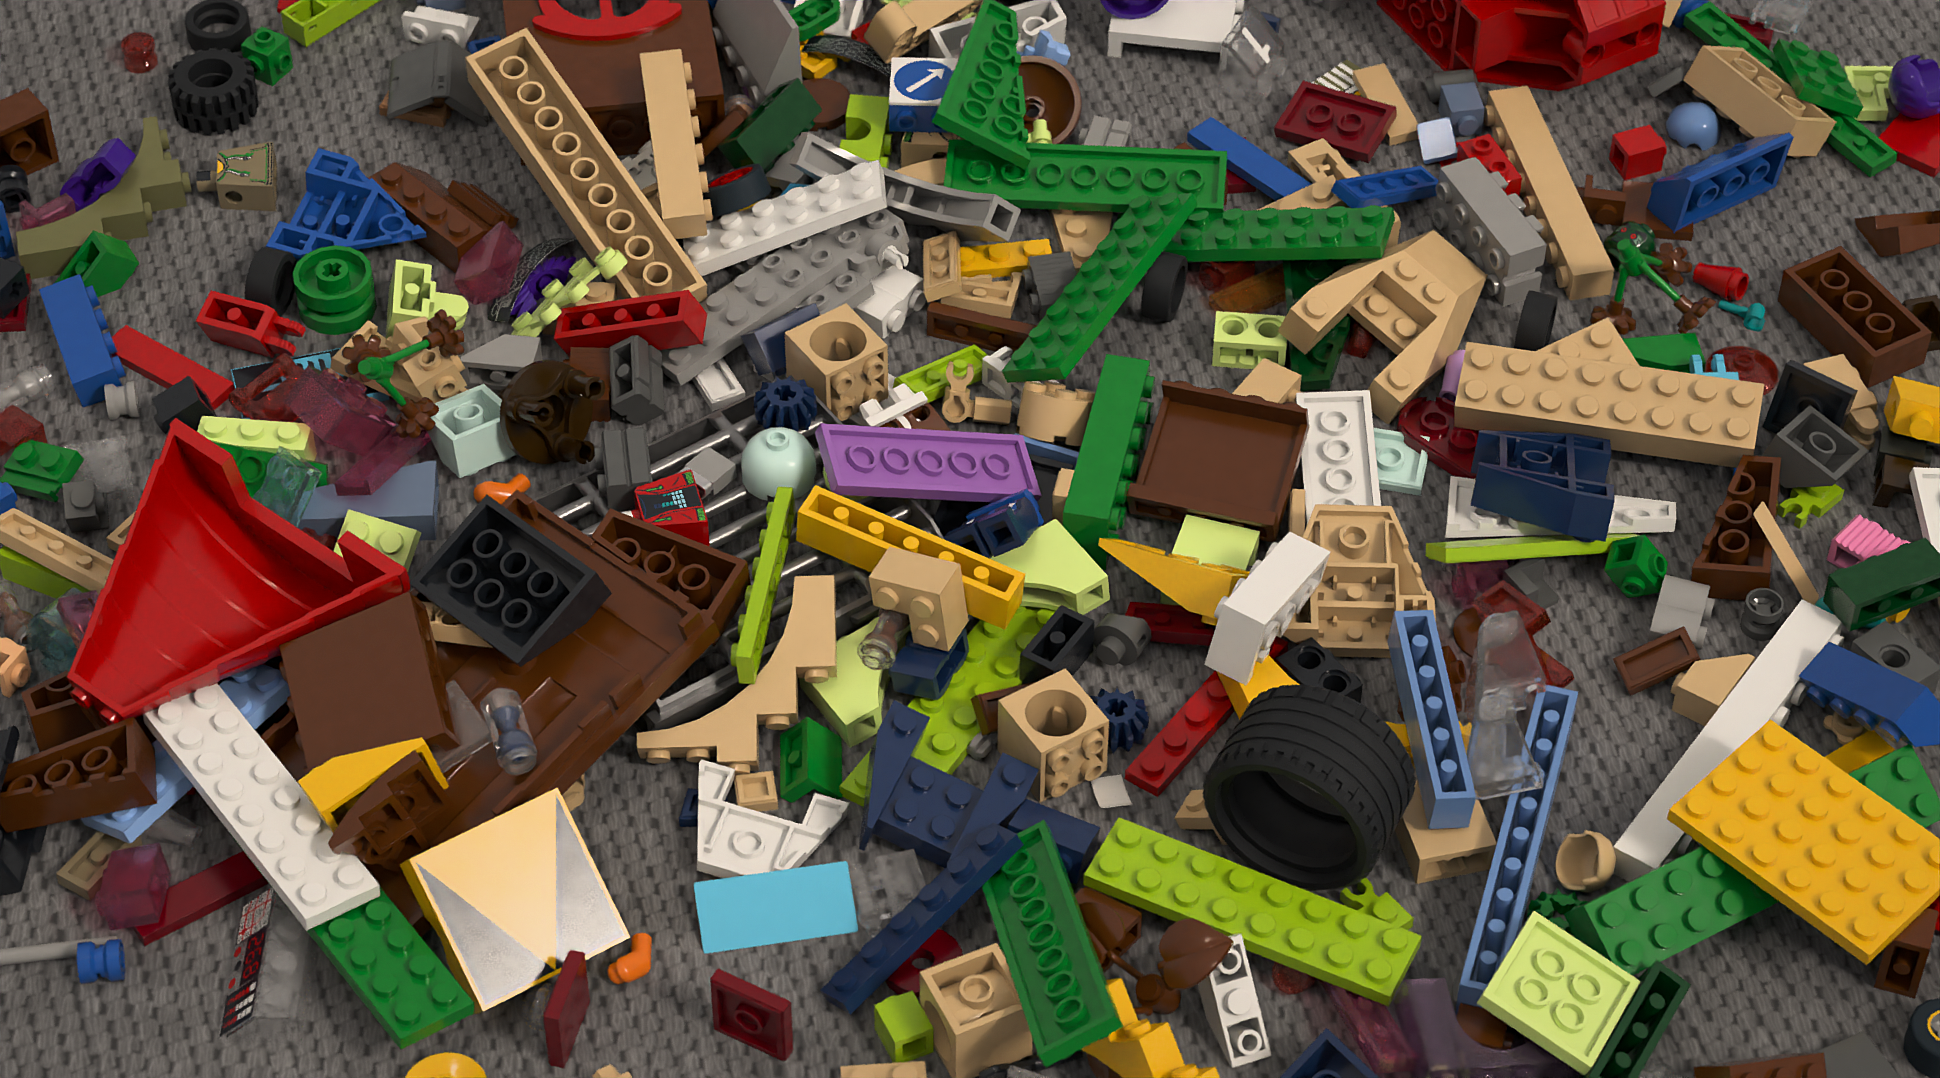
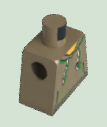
[196,142,277,211]

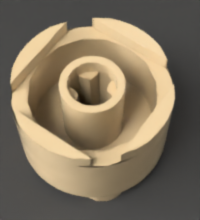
[1016,381,1096,446]

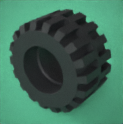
[168,48,259,135]

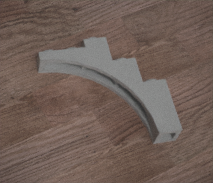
[789,132,1021,242]

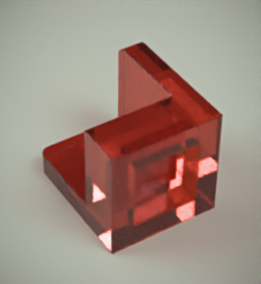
[0,404,48,456]

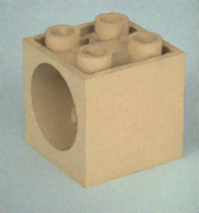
[785,303,888,421]
[997,668,1109,803]
[920,943,1033,1078]

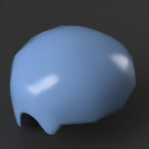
[1666,102,1721,150]

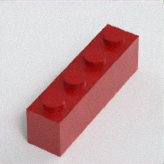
[554,290,708,357]

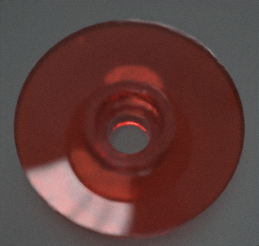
[1705,346,1779,396]

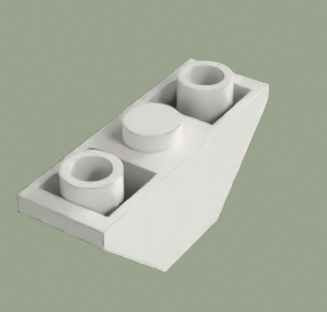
[1198,933,1272,1068]

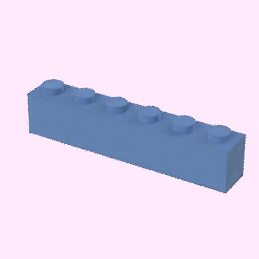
[1387,610,1476,829]

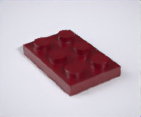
[1274,81,1397,164]

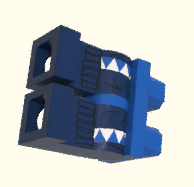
[943,488,1044,559]

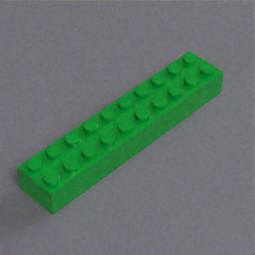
[1564,744,1940,976]

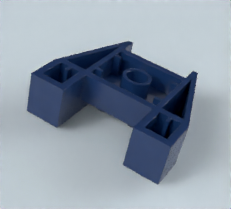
[1471,430,1615,542]
[859,700,1039,868]

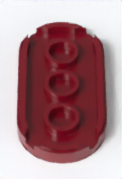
[1397,397,1479,479]

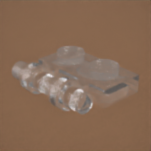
[848,849,926,937]

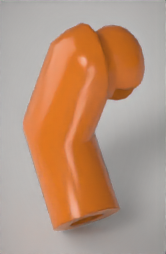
[473,473,531,504]
[607,933,652,985]

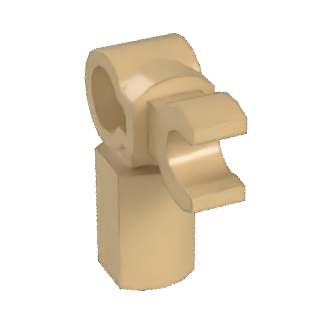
[942,361,1012,425]

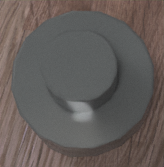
[1094,613,1152,665]

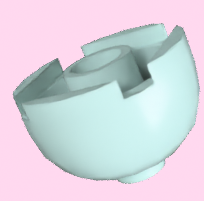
[741,427,816,501]

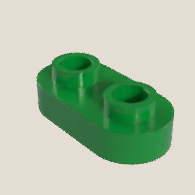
[788,0,840,42]

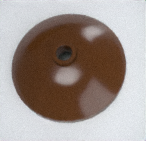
[1018,55,1082,144]

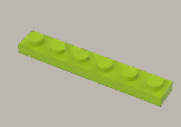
[731,487,796,684]

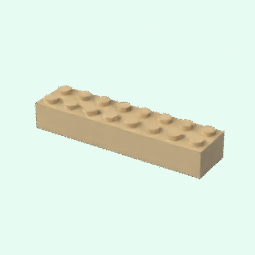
[1454,342,1764,468]

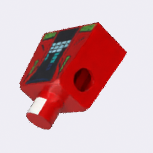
[621,469,710,547]

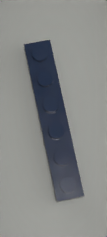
[820,822,1023,1014]

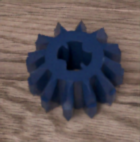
[754,375,817,432]
[1089,686,1149,754]

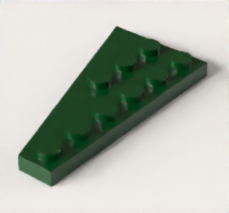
[1283,259,1361,391]

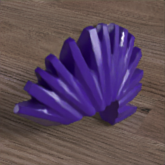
[510,256,576,318]

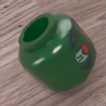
[1604,221,1656,273]

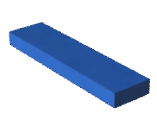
[1187,117,1312,201]
[1331,166,1438,208]

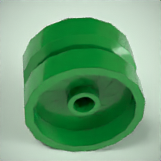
[293,245,377,335]

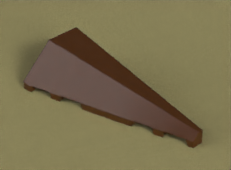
[1855,210,1940,257]

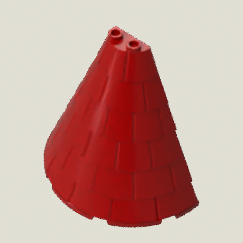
[66,418,410,726]

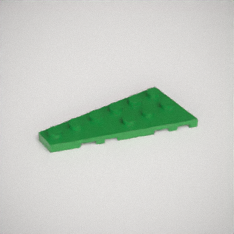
[932,0,1031,170]

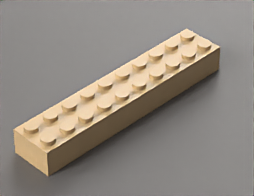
[465,28,707,303]

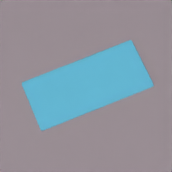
[694,861,858,954]

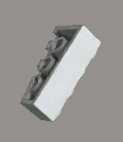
[928,0,1067,59]
[1204,532,1330,686]

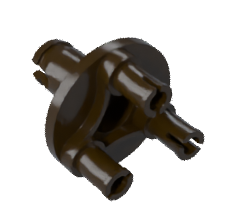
[497,360,605,464]

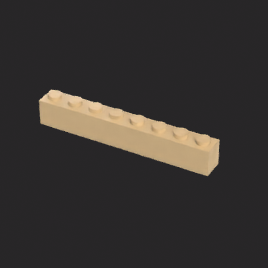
[1483,86,1614,300]

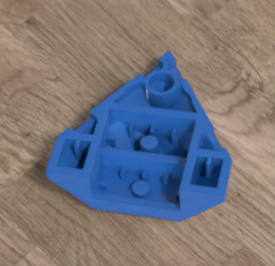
[266,148,426,260]

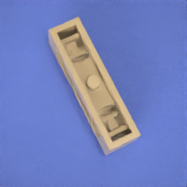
[1287,138,1401,249]

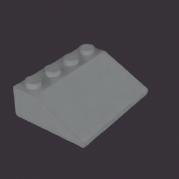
[712,0,802,107]

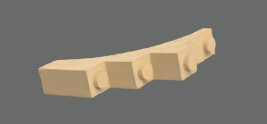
[637,575,837,775]

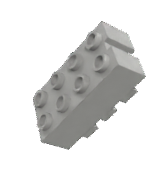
[1432,156,1547,307]

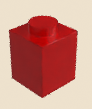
[1609,125,1667,181]

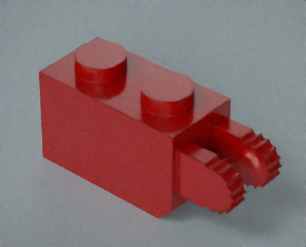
[196,290,306,358]

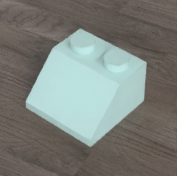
[427,384,517,478]

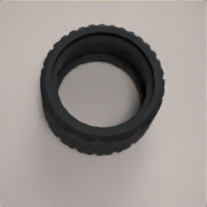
[1203,685,1416,890]

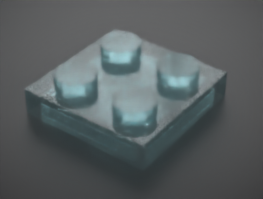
[253,446,322,528]

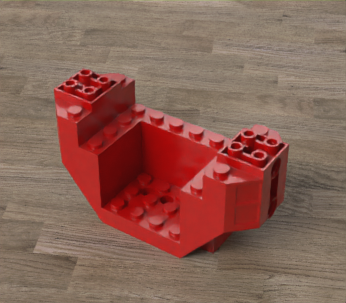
[1376,0,1666,92]

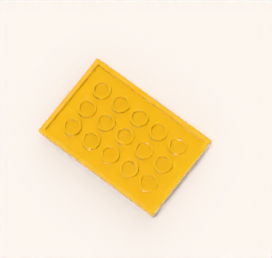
[1667,719,1940,965]

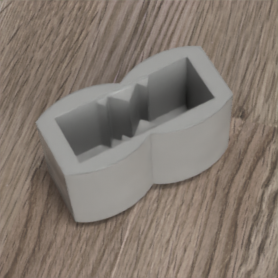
[1647,574,1715,650]

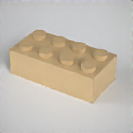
[1683,46,1836,158]

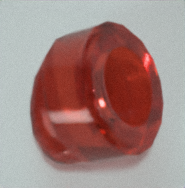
[1272,961,1315,995]

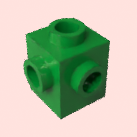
[241,26,293,86]
[1604,535,1668,598]

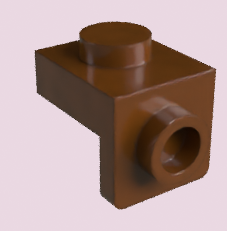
[1577,175,1627,226]

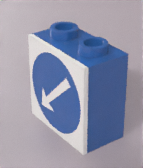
[889,57,958,133]

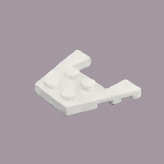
[697,759,849,878]

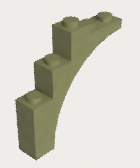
[16,116,192,279]

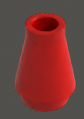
[1693,262,1749,301]

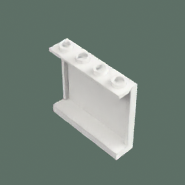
[1108,0,1245,69]

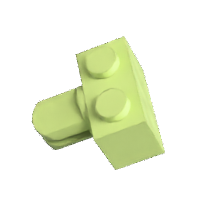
[386,259,469,338]

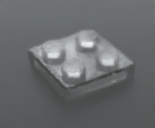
[57,435,135,510]

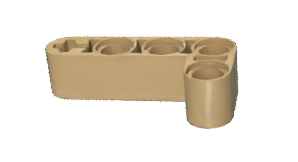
[864,0,982,64]

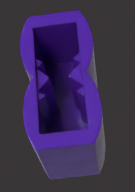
[60,138,136,212]

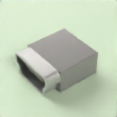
[678,447,737,500]

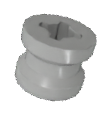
[104,381,140,420]

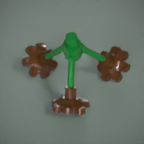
[1589,239,1716,335]
[342,309,464,439]

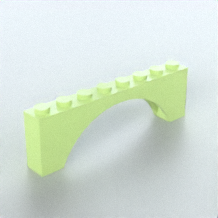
[799,519,1110,748]

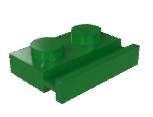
[0,438,84,503]

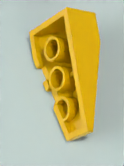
[1098,538,1250,626]

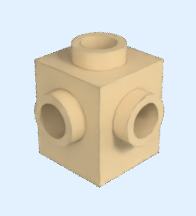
[402,346,467,403]

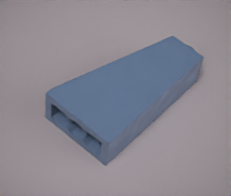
[290,461,440,544]

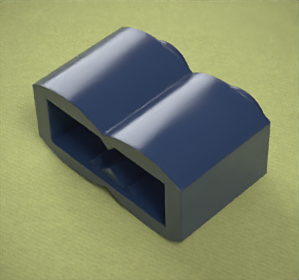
[888,629,969,700]

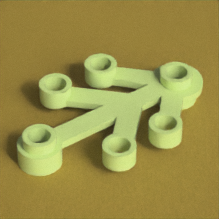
[511,246,628,337]

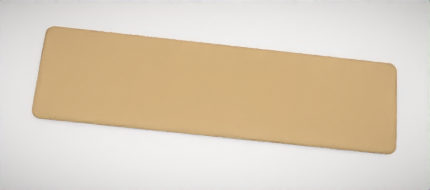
[1753,501,1819,605]

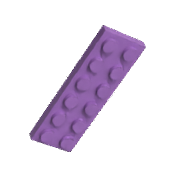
[815,423,1042,502]

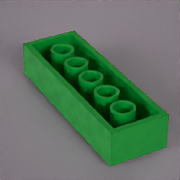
[1063,354,1155,570]

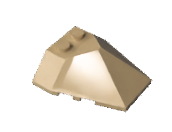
[1283,504,1436,658]

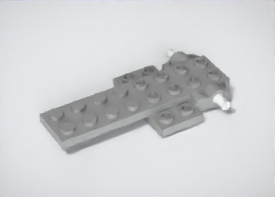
[659,208,910,386]

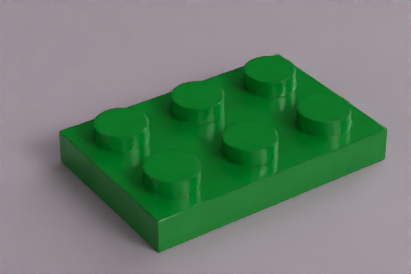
[1773,39,1863,118]

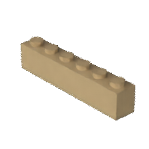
[640,49,713,239]

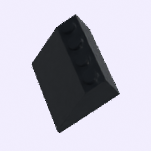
[410,495,612,667]

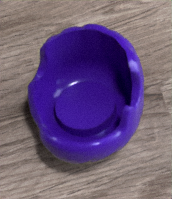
[1888,55,1940,119]

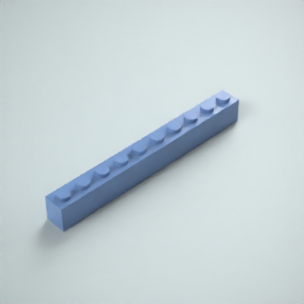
[1455,683,1578,1016]

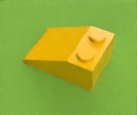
[298,737,449,833]

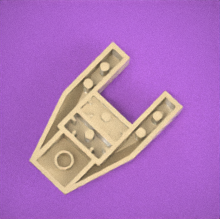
[1278,230,1488,424]

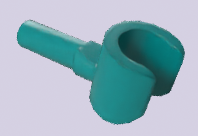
[1718,300,1766,332]

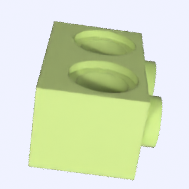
[1212,311,1287,369]

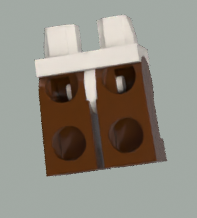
[859,383,951,431]

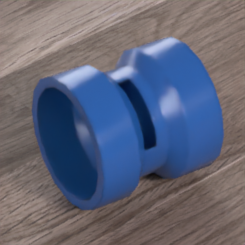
[77,939,125,984]

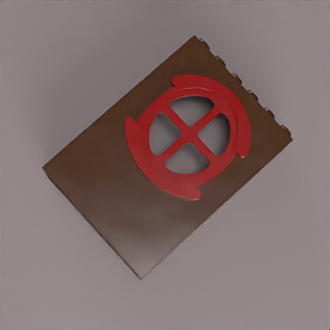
[502,0,725,166]

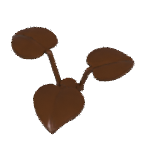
[1079,902,1234,1078]

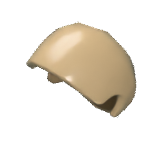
[1555,830,1616,892]

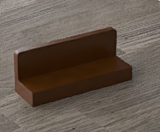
[927,301,1037,355]

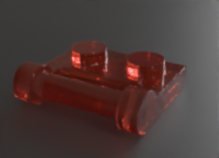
[228,353,329,422]

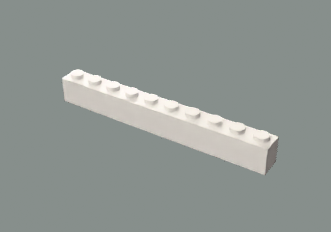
[1613,600,1844,881]

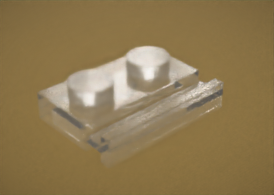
[1749,0,1814,37]

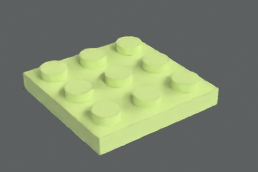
[1477,911,1641,1076]

